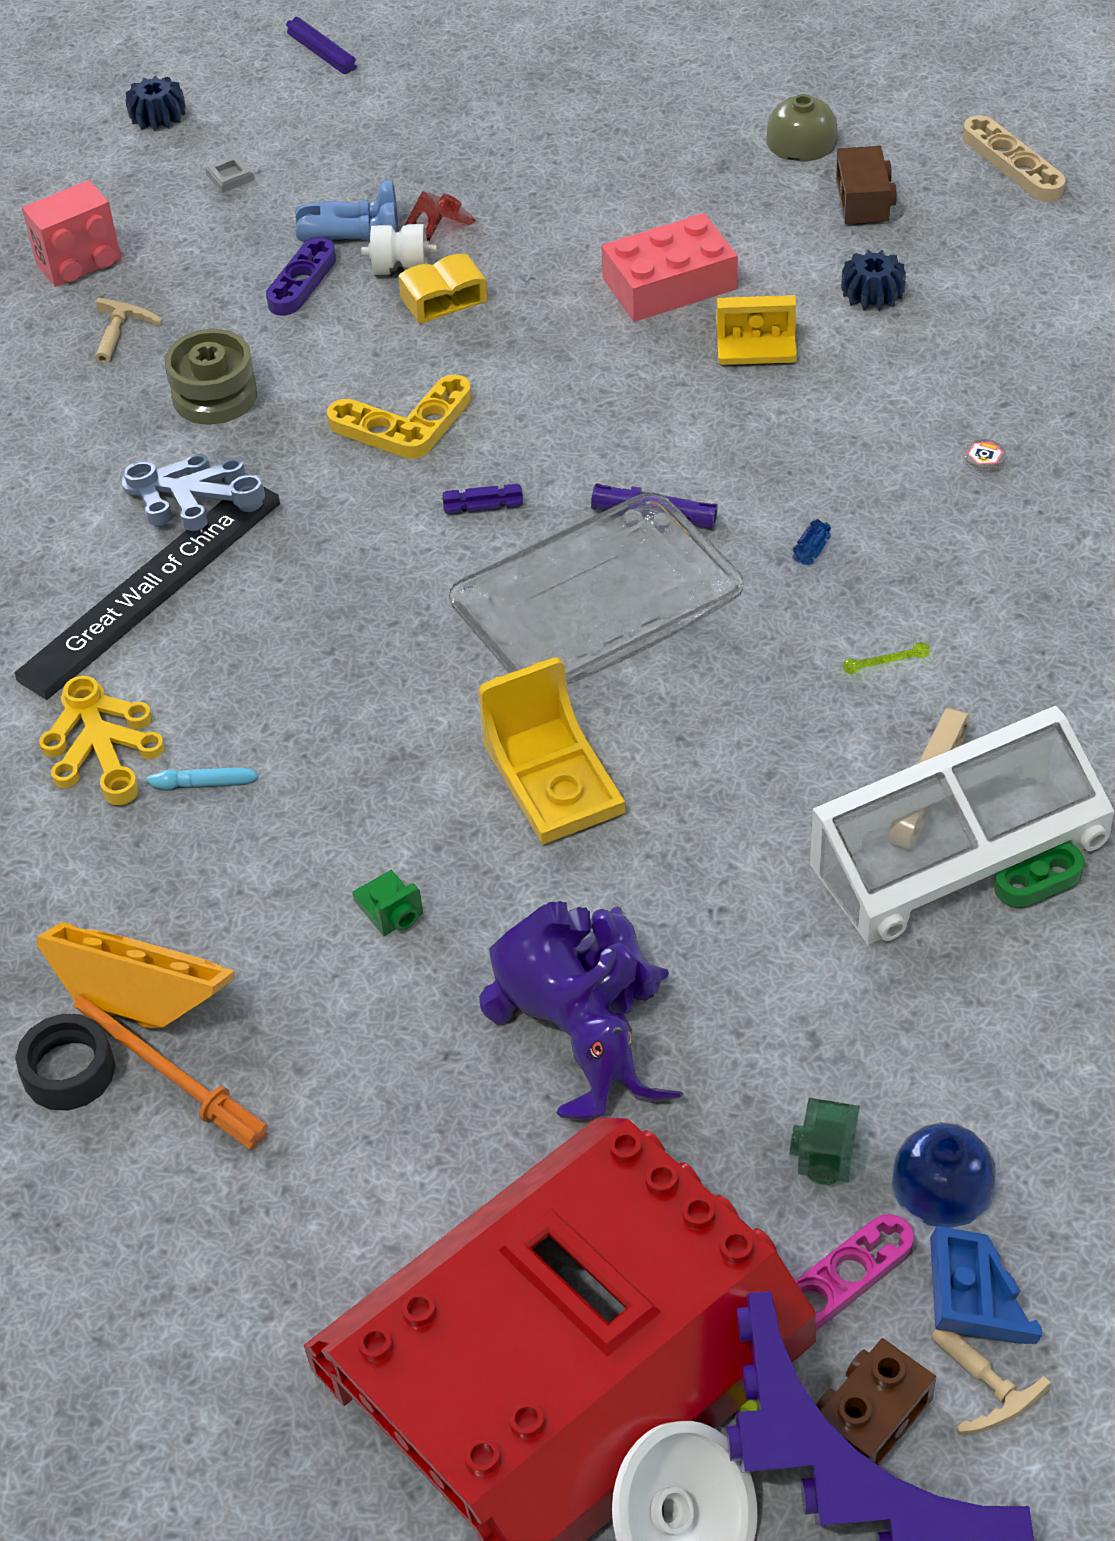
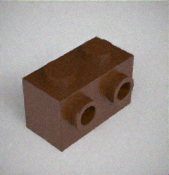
[836,146,897,224]
[816,1338,937,1466]

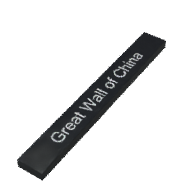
[14,486,280,700]

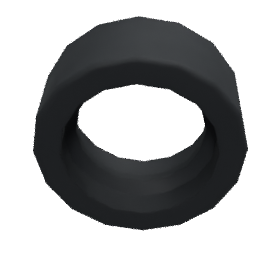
[15,1013,116,1111]

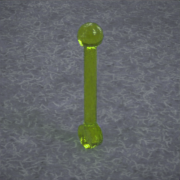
[842,642,930,674]

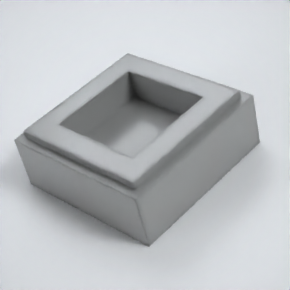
[205,155,254,193]

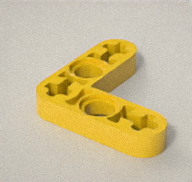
[327,374,472,459]

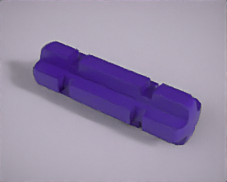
[442,483,523,514]

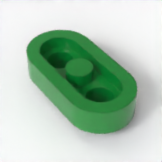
[994,842,1084,907]

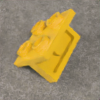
[716,295,797,365]

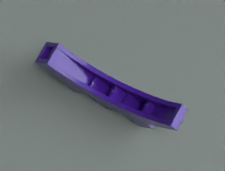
[726,1291,1034,1541]

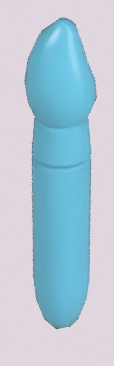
[147,767,258,790]

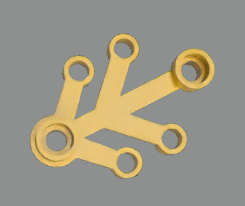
[39,676,165,805]

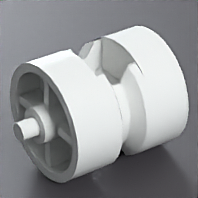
[361,224,437,275]

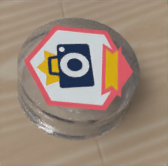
[964,439,1006,476]

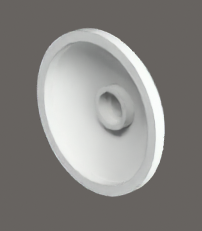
[612,1421,757,1541]

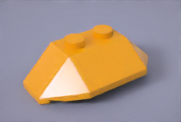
[36,922,234,1028]

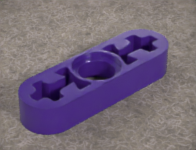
[266,237,336,316]

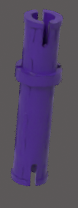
[591,483,718,530]

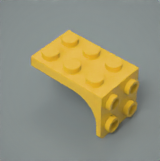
[478,657,626,845]

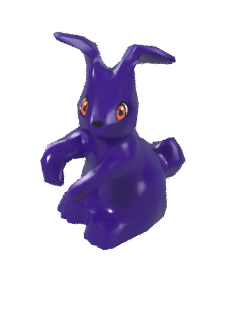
[479,901,684,1120]

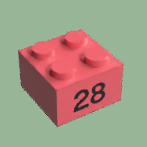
[22,180,122,287]

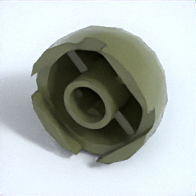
[766,94,838,162]

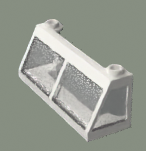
[810,706,1114,945]

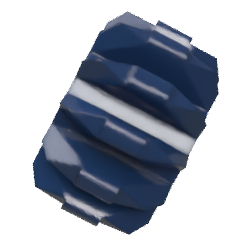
[125,75,186,131]
[841,249,906,312]

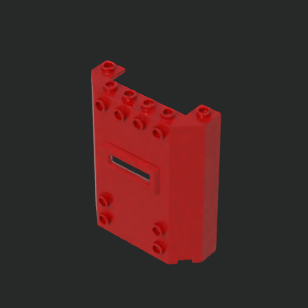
[304,1117,816,1541]

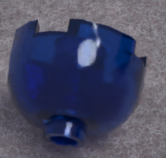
[892,1122,996,1228]

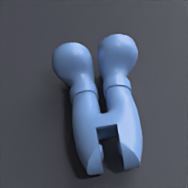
[295,180,399,241]

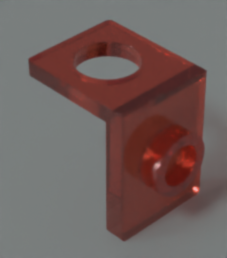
[404,191,476,241]

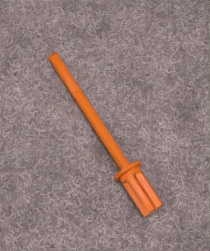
[72,994,268,1150]

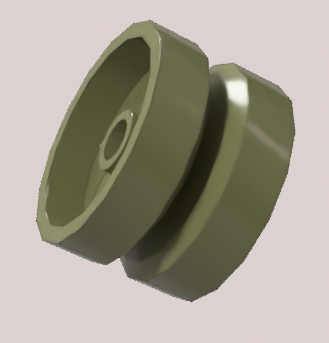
[164,328,257,425]

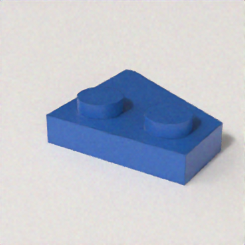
[930,1226,1042,1344]

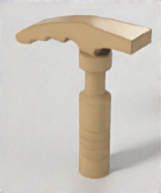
[95,298,162,362]
[931,1329,1051,1435]

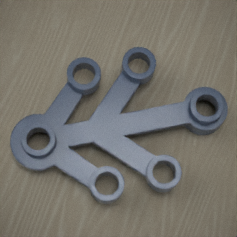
[122,454,265,531]

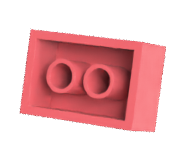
[601,213,738,322]

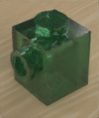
[790,1098,860,1185]

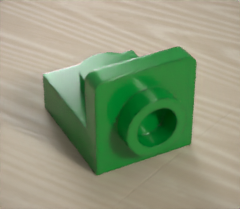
[352,869,423,936]

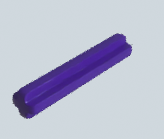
[286,16,357,74]

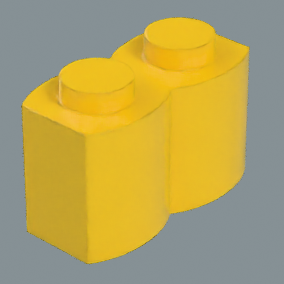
[398,254,487,323]

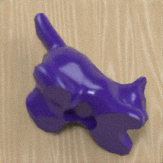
[576,906,669,1014]

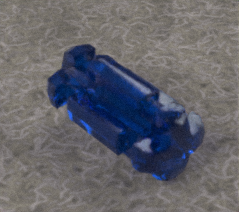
[792,519,831,566]

